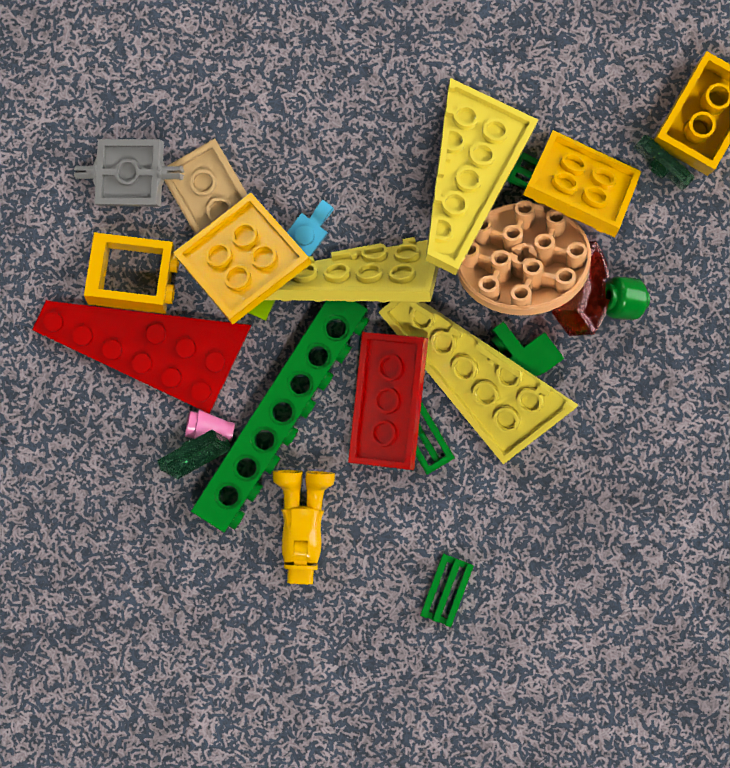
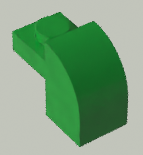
[490,321,564,376]

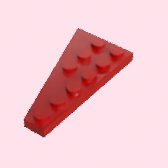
[32,300,252,414]

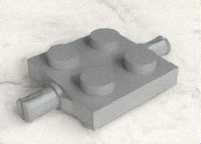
[74,139,184,207]

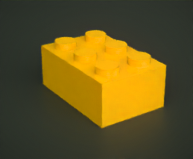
[651,51,730,176]

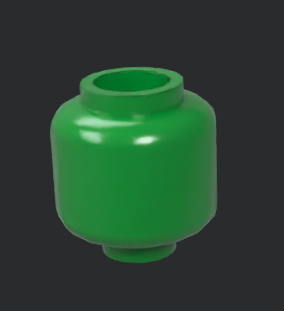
[599,276,650,320]

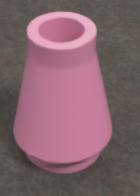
[185,409,235,442]

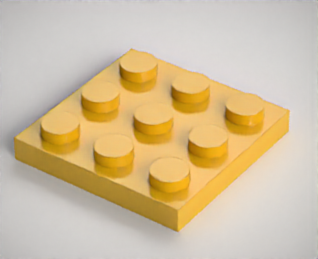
[523,130,642,238]
[173,193,311,325]

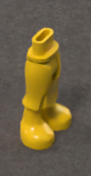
[273,470,335,584]

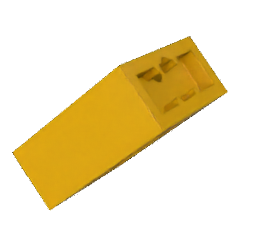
[84,232,179,314]

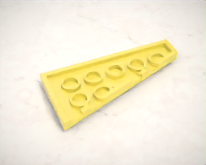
[425,78,538,275]
[265,237,439,303]
[379,302,578,464]

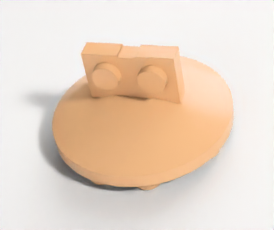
[457,200,591,315]

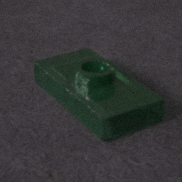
[634,135,695,191]
[157,430,231,479]

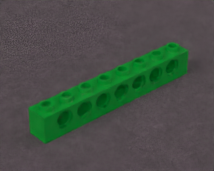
[191,301,370,533]

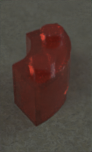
[551,241,610,336]

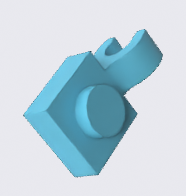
[287,200,334,257]

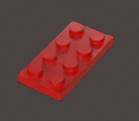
[348,332,428,470]

